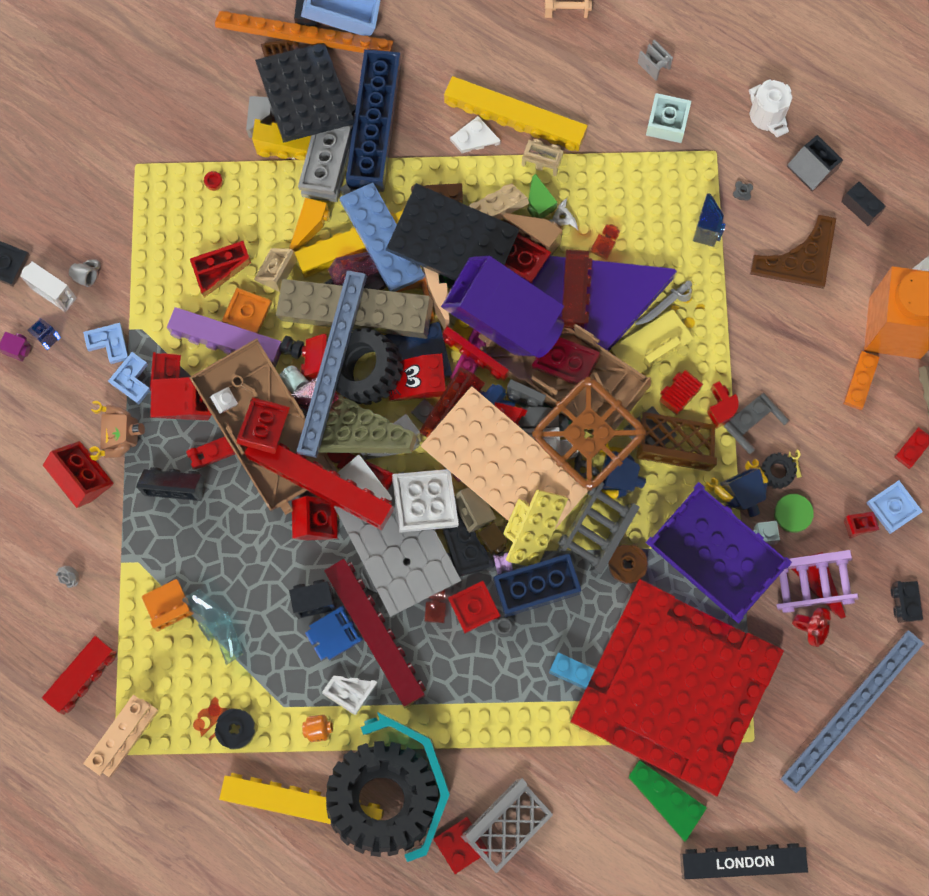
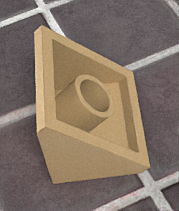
[254,248,297,292]

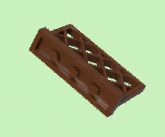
[636,411,717,472]

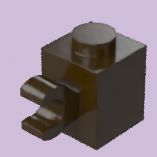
[478,522,508,555]

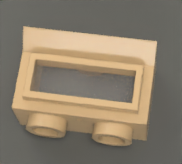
[521,139,564,176]

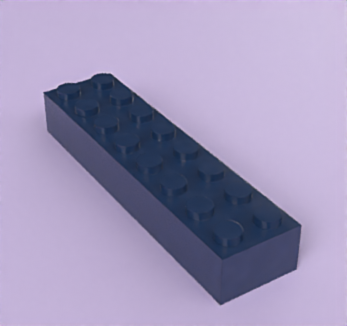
[346,49,401,192]

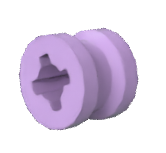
[493,552,513,575]

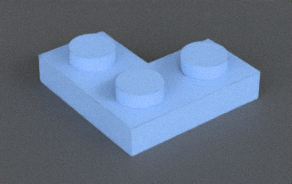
[83,323,128,364]
[108,352,150,405]

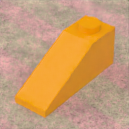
[289,198,330,252]

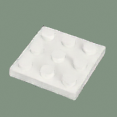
[392,469,459,533]

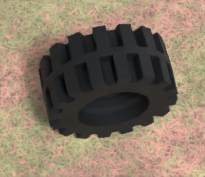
[761,452,797,489]

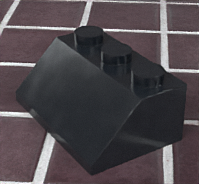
[136,467,205,501]

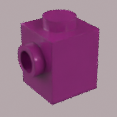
[0,331,31,362]

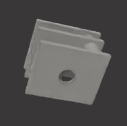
[638,40,673,81]

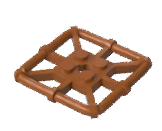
[532,377,646,491]

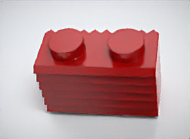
[660,370,703,416]

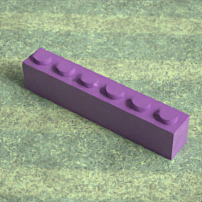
[167,307,282,367]

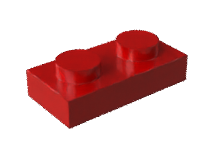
[894,427,929,469]

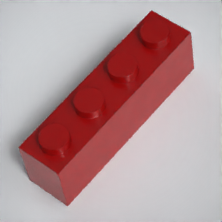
[41,636,117,715]

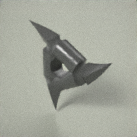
[574,452,600,479]

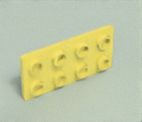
[611,310,694,373]
[503,490,568,566]

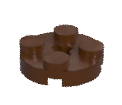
[608,545,648,585]

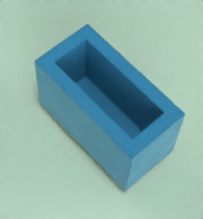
[549,652,595,690]

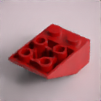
[150,377,212,421]

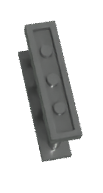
[557,483,640,574]

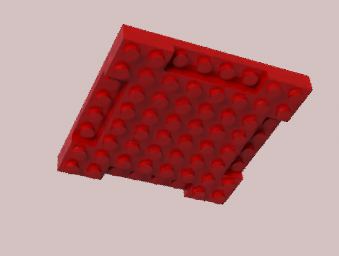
[569,579,784,797]

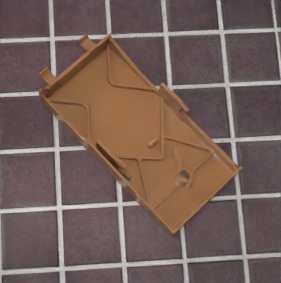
[479,324,651,436]

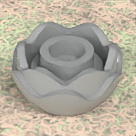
[56,566,79,588]

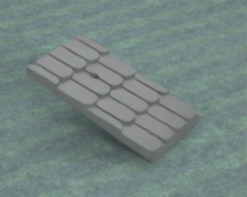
[334,472,461,617]

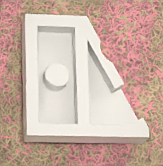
[450,116,500,153]
[322,676,377,716]

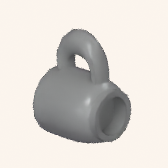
[69,259,101,287]

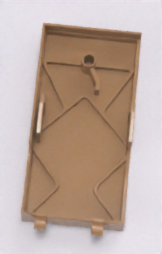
[189,338,337,515]

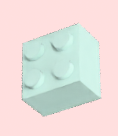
[646,93,691,143]

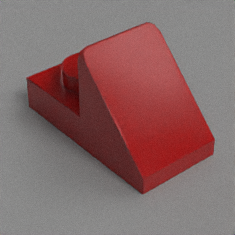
[844,512,880,539]

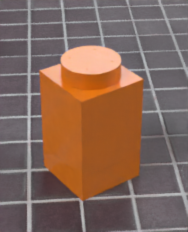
[864,266,929,359]

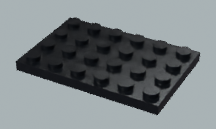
[255,43,354,143]
[386,183,520,281]

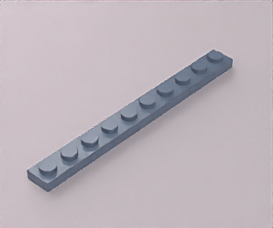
[297,270,367,458]
[780,630,924,793]

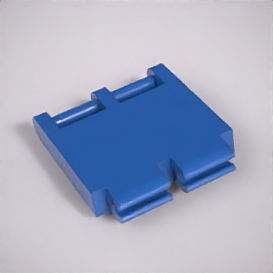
[305,606,363,661]

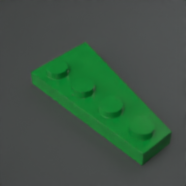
[628,760,707,842]

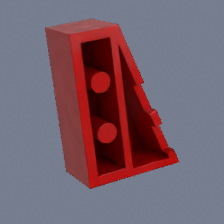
[190,241,251,298]

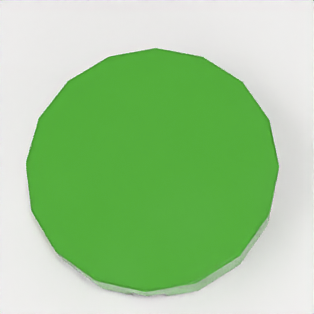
[774,494,814,533]

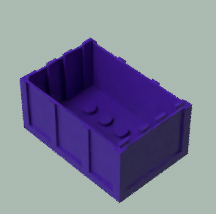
[645,482,792,624]

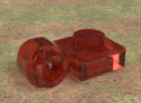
[590,224,621,260]
[424,589,446,624]

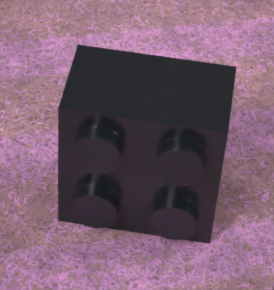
[289,579,336,619]

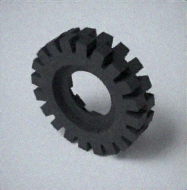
[326,741,438,857]

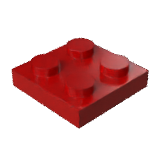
[448,581,500,634]
[433,817,488,874]

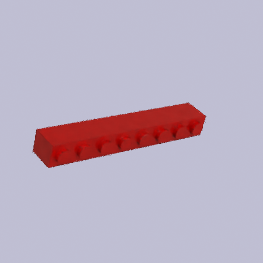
[244,443,394,530]

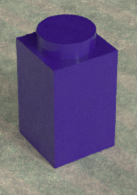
[441,256,564,358]

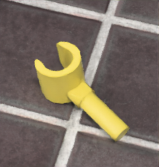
[788,450,802,478]

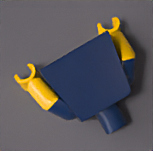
[587,444,646,499]
[705,459,768,517]

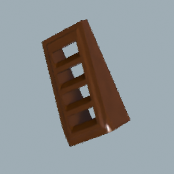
[261,40,299,57]

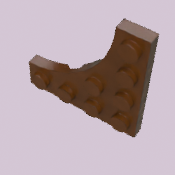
[750,215,837,289]

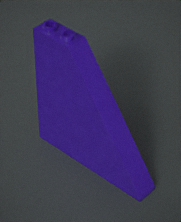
[531,256,677,352]

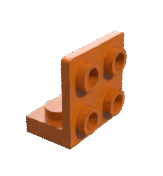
[142,579,194,631]

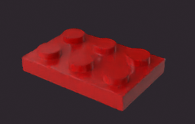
[236,397,290,454]

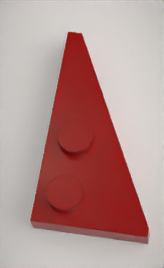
[791,552,846,619]

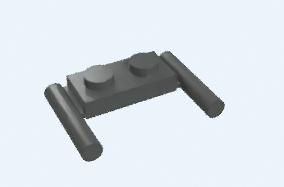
[723,393,790,454]

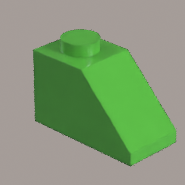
[527,174,557,219]

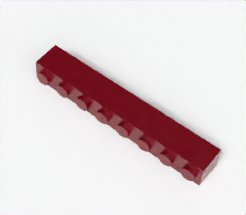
[324,559,426,708]

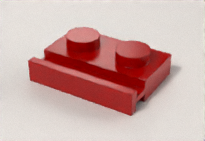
[150,352,181,391]

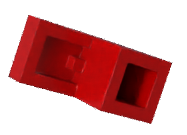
[707,381,739,429]

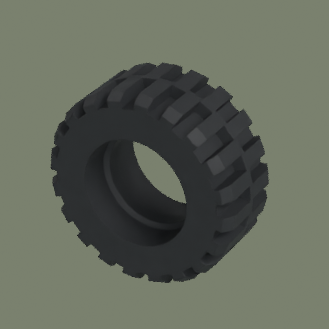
[336,328,403,405]

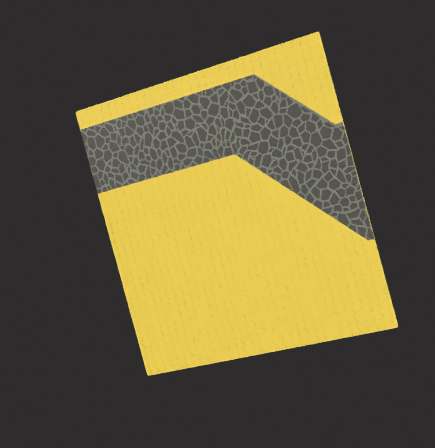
[115,151,755,755]

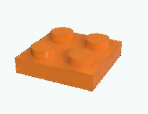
[222,288,272,334]

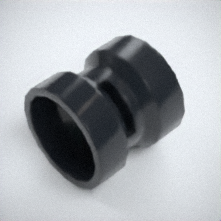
[280,335,305,359]

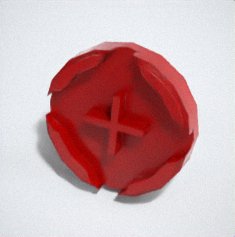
[792,607,831,647]

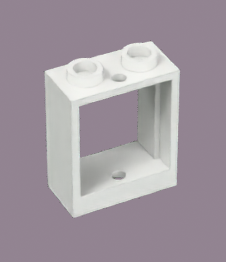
[20,261,77,313]

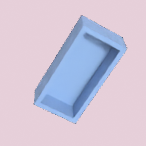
[301,0,380,37]

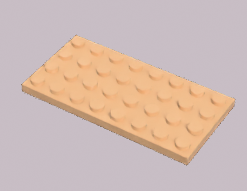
[420,386,589,529]

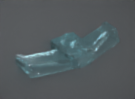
[182,588,244,665]

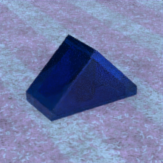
[27,318,61,350]

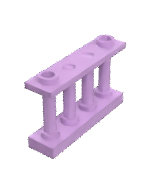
[777,550,859,613]

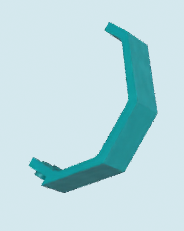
[361,712,450,862]

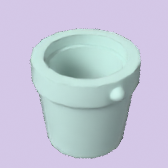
[280,365,309,396]

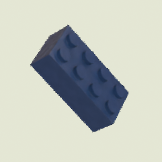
[493,554,582,617]

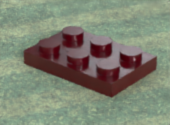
[532,337,601,385]

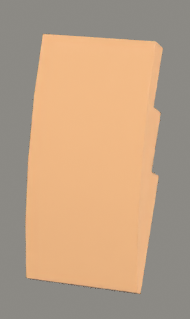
[423,267,449,330]

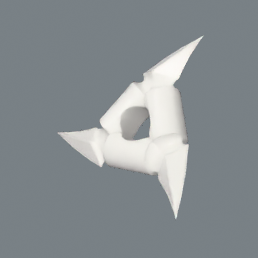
[549,197,578,230]

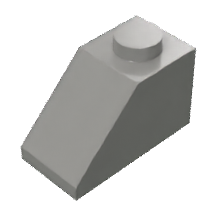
[246,96,273,138]

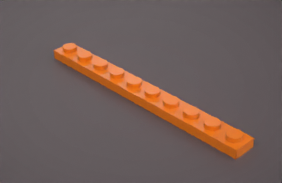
[215,11,393,53]

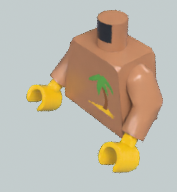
[89,401,145,461]

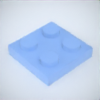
[867,480,923,534]

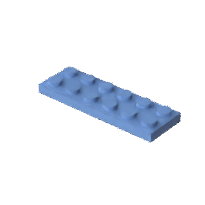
[340,183,425,292]

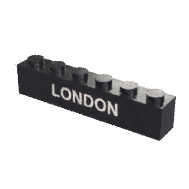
[680,843,808,880]

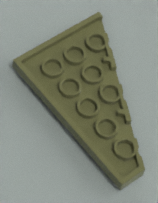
[319,394,417,453]

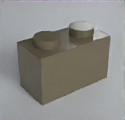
[454,488,496,533]

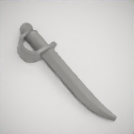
[635,281,692,325]

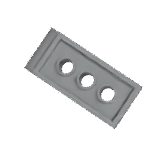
[298,125,353,202]

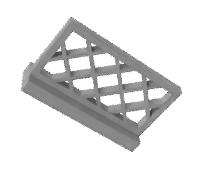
[461,778,553,873]

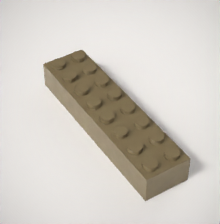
[276,279,433,339]

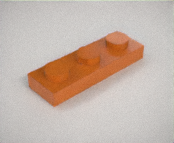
[843,351,880,410]

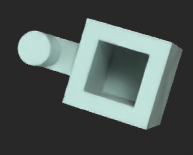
[754,521,780,545]

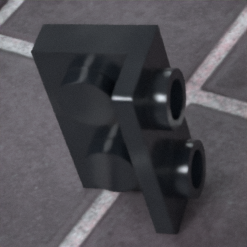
[890,581,923,623]

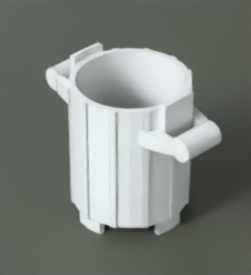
[749,79,792,137]

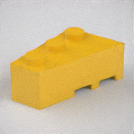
[252,119,311,160]

